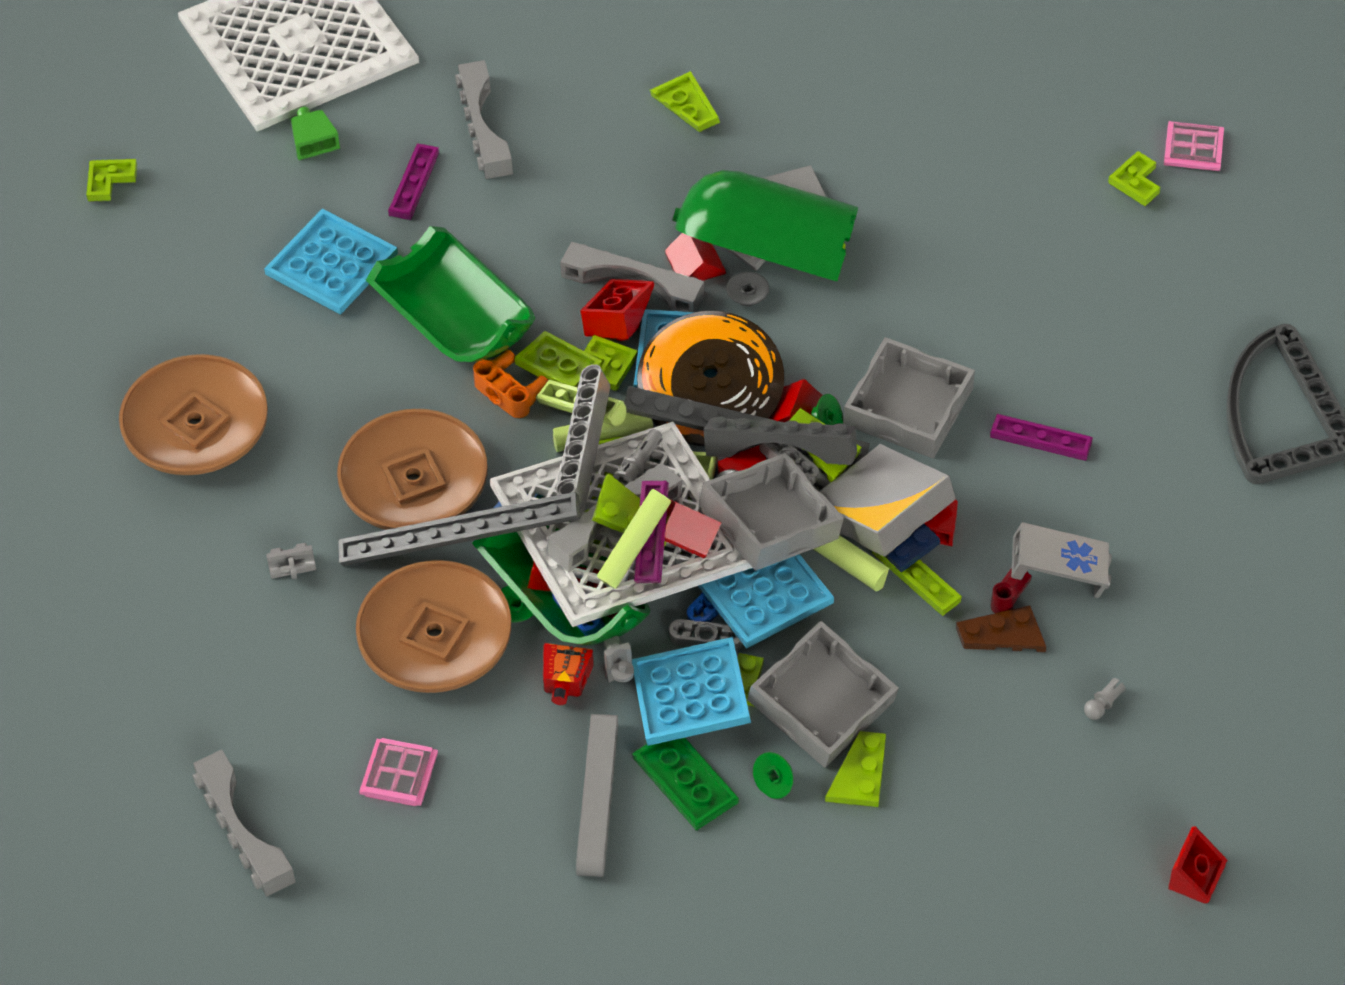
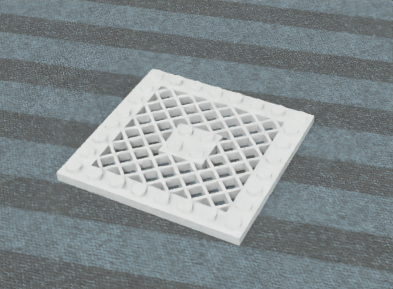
[178,0,419,132]
[490,422,752,627]

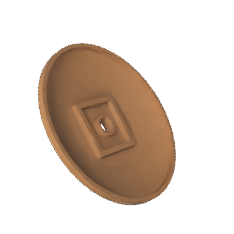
[119,354,268,475]
[337,409,488,530]
[356,560,511,693]

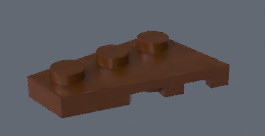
[956,605,1046,652]

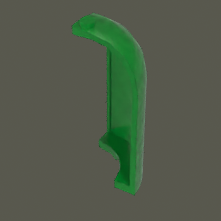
[672,170,858,282]
[366,226,535,362]
[472,521,651,646]

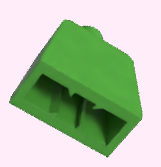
[291,107,340,160]

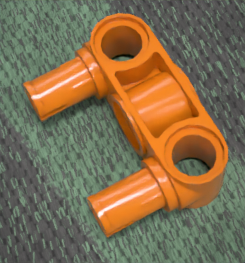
[473,349,548,418]

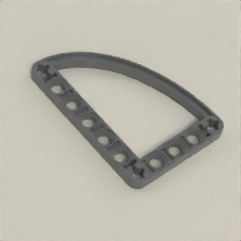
[1226,324,1345,484]

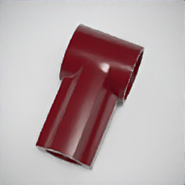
[990,568,1032,613]

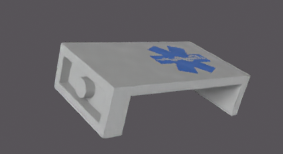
[1011,522,1112,598]

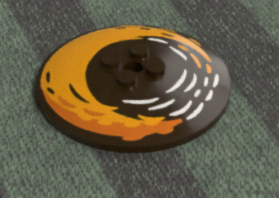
[637,311,784,446]

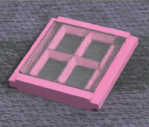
[1164,121,1224,171]
[359,738,438,806]

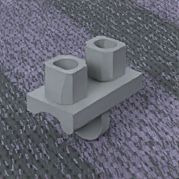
[266,543,316,579]
[604,636,634,683]

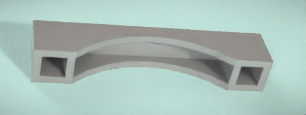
[455,60,513,179]
[560,242,704,312]
[548,463,682,573]
[192,749,295,897]

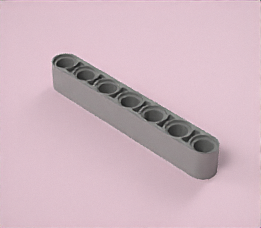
[556,364,610,510]
[576,714,618,877]

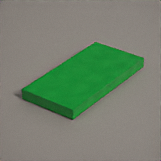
[632,738,739,831]

